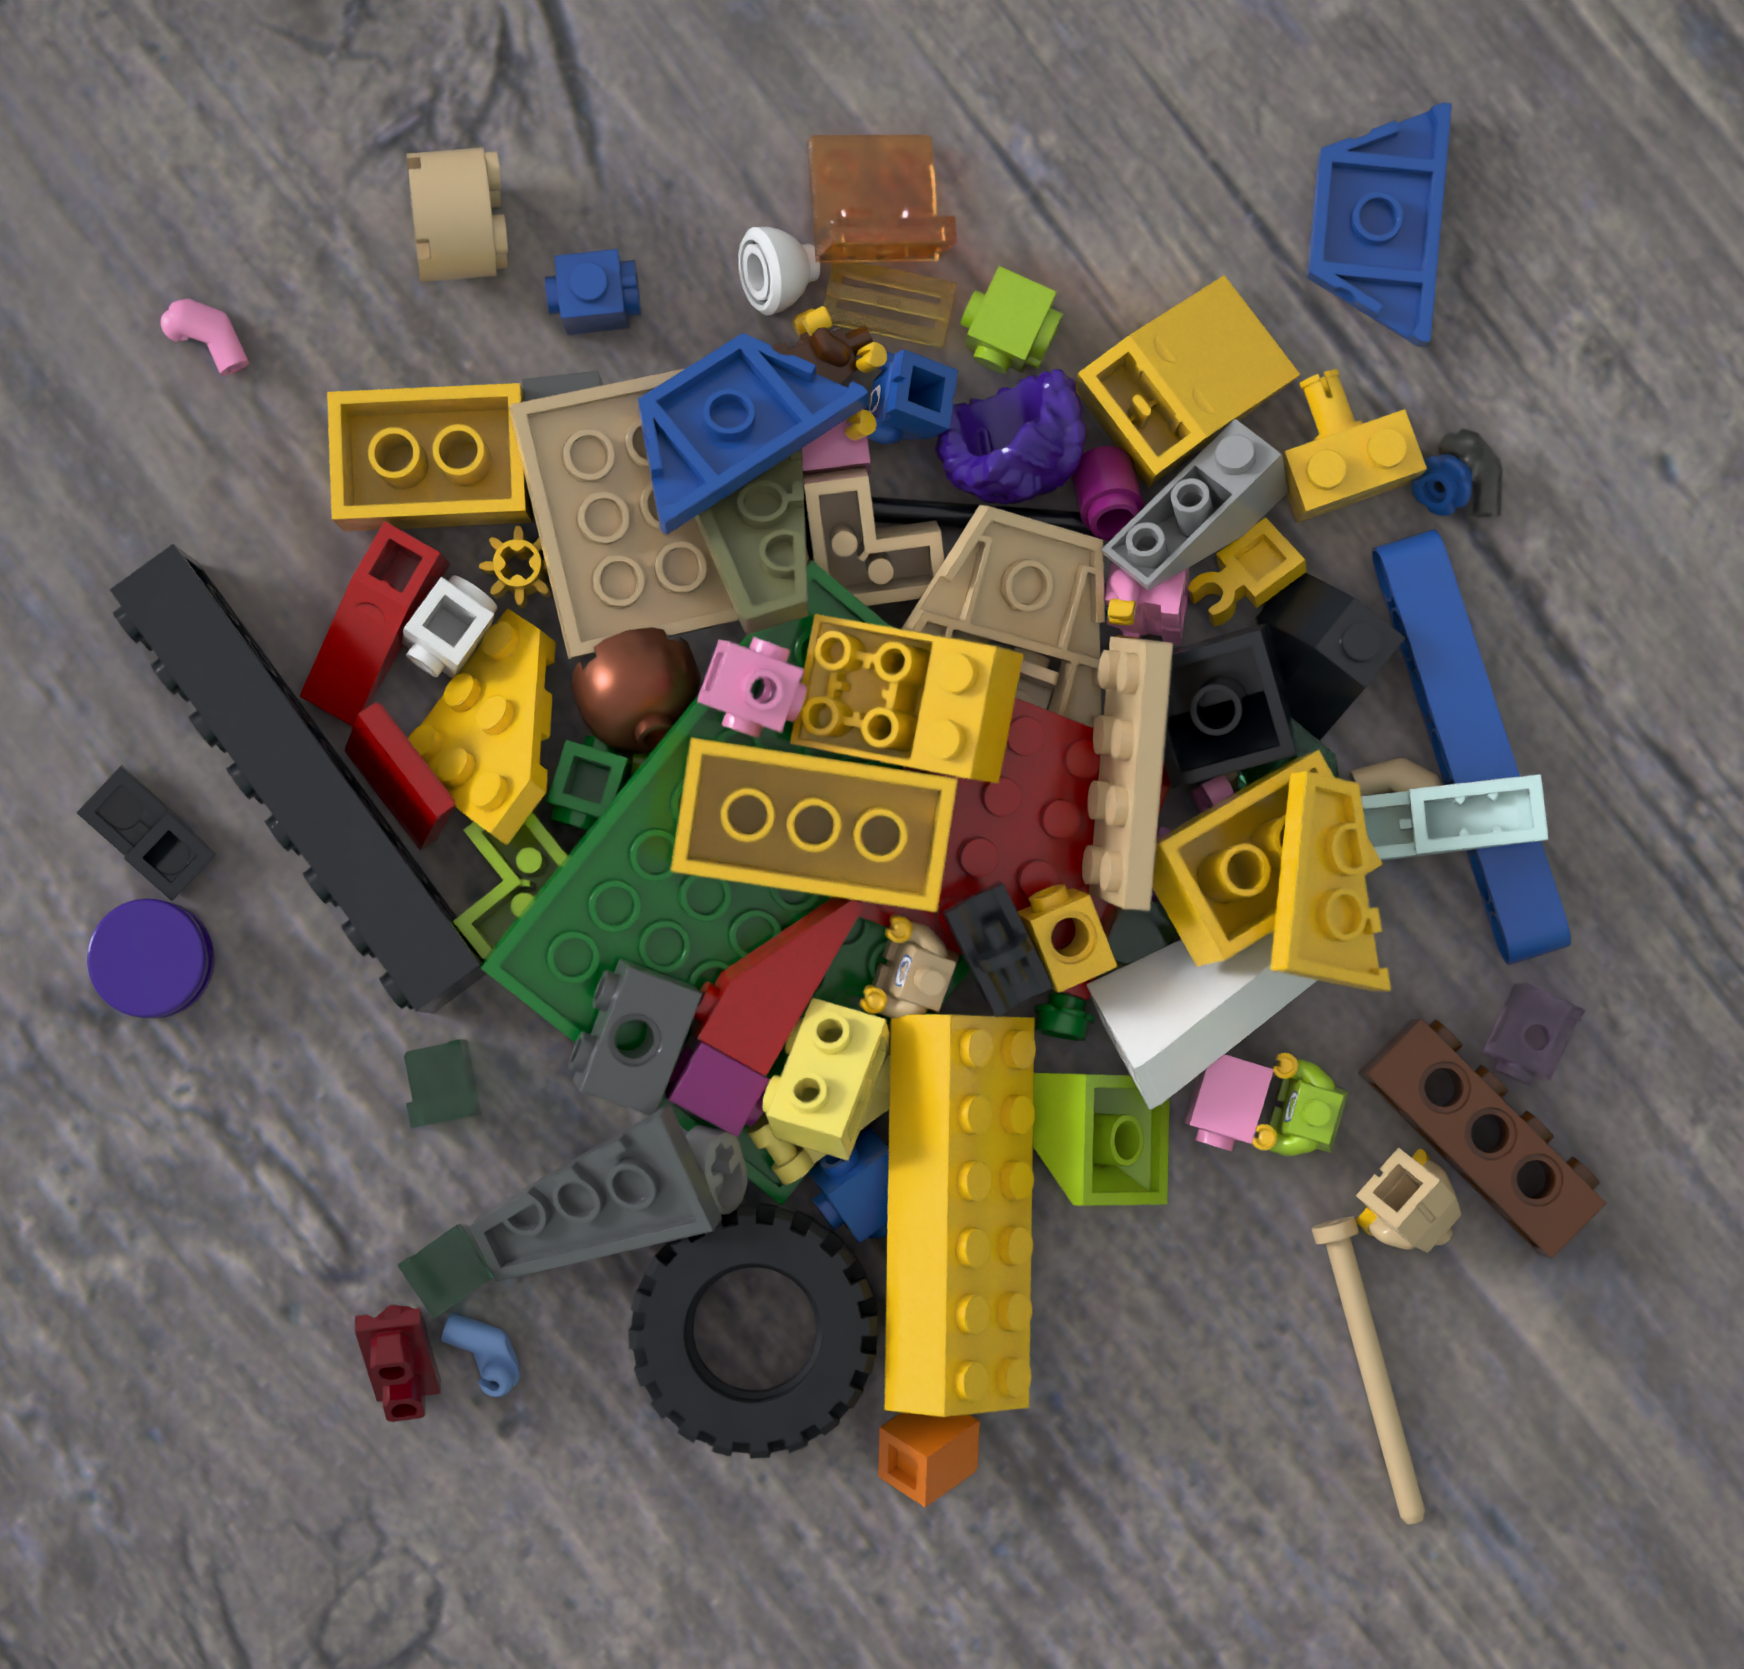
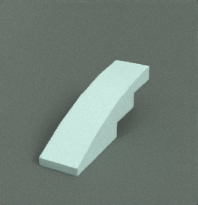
[1361,774,1548,861]

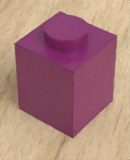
[664,1033,770,1137]

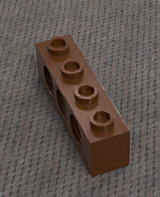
[1358,1019,1607,1258]

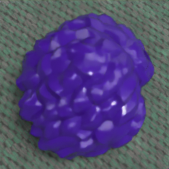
[935,369,1086,505]

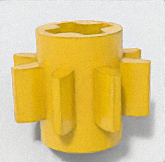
[479,526,551,609]

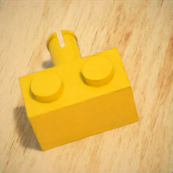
[1282,369,1427,524]

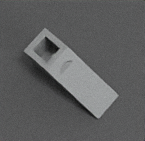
[1101,419,1289,591]

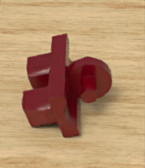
[355,1305,441,1422]

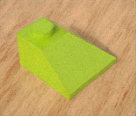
[1033,1073,1170,1206]

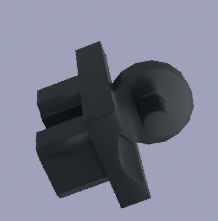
[941,881,1054,1018]

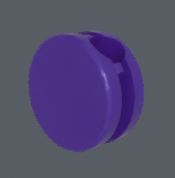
[87,899,215,1018]

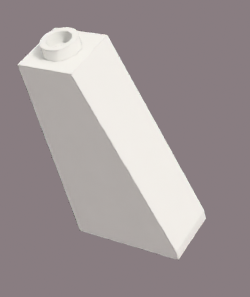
[1086,931,1317,1110]

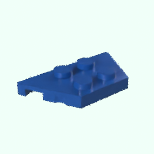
[1306,103,1452,347]
[638,333,869,535]

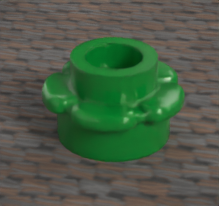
[1034,993,1096,1041]

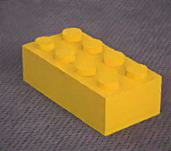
[671,738,957,912]

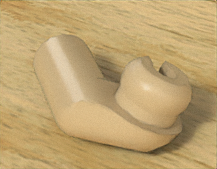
[1349,758,1443,796]

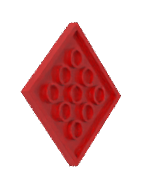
[857,698,1171,1001]

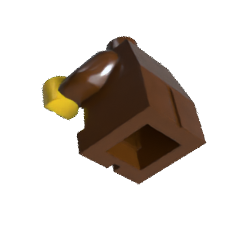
[771,306,873,384]

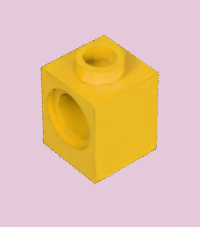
[1018,884,1117,993]

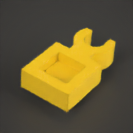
[1187,517,1307,626]

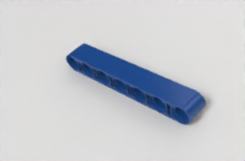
[1372,529,1571,965]

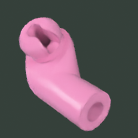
[161,299,250,376]

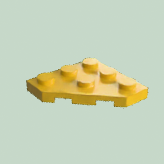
[408,608,556,845]

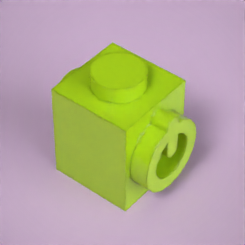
[960,266,1064,374]

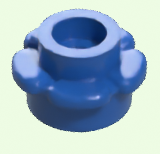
[1411,454,1473,516]

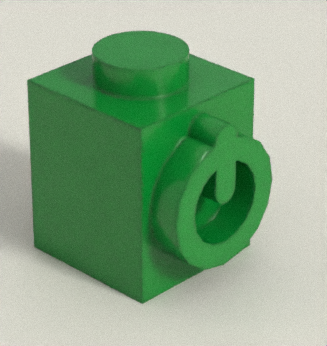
[547,735,632,832]

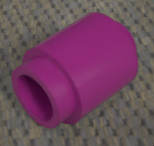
[1071,446,1144,541]

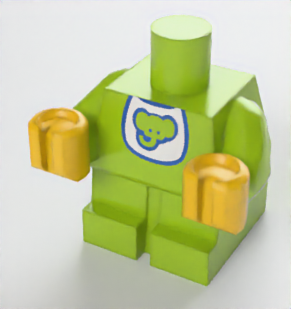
[1252,1053,1349,1156]

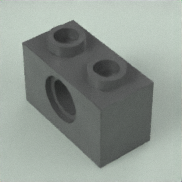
[569,958,702,1115]

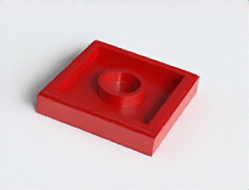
[344,702,455,851]

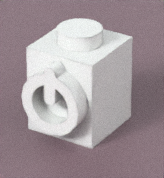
[402,575,497,678]

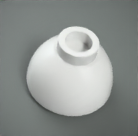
[738,226,820,316]

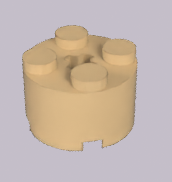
[406,147,508,283]

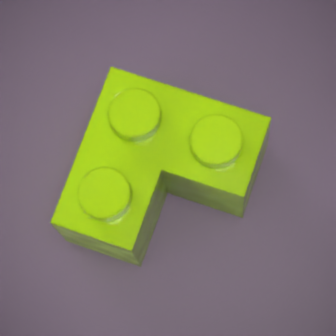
[453,811,569,960]

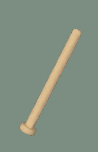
[1311,1216,1425,1524]

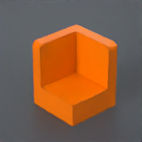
[878,1412,980,1508]

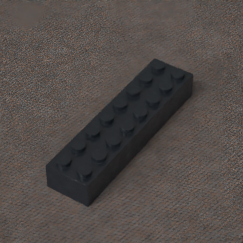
[110,544,487,1013]

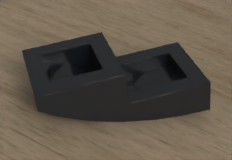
[77,764,216,901]

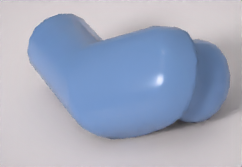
[441,1312,520,1397]

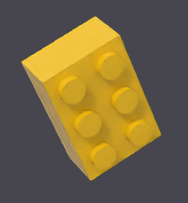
[327,383,533,532]
[1152,750,1383,967]

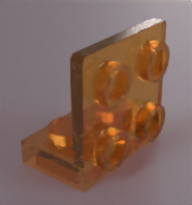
[807,135,957,263]

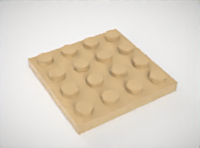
[509,368,809,659]

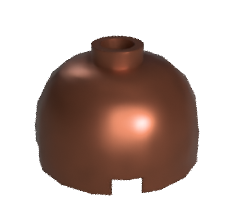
[571,627,703,754]

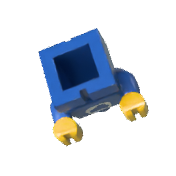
[845,342,958,445]

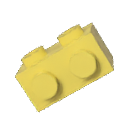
[762,998,891,1160]

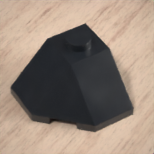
[1256,572,1405,745]

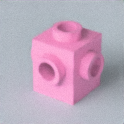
[697,637,807,738]

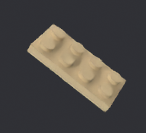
[1082,637,1173,910]

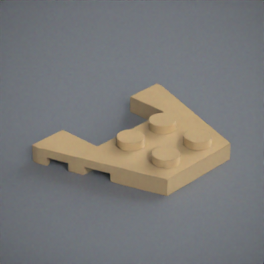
[901,505,1105,728]

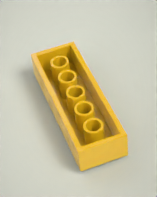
[884,1015,1036,1417]

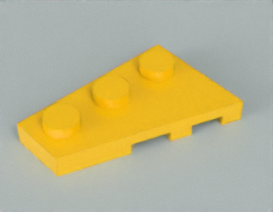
[1271,771,1391,992]

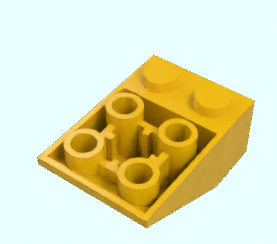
[1076,275,1301,488]
[790,614,1024,783]

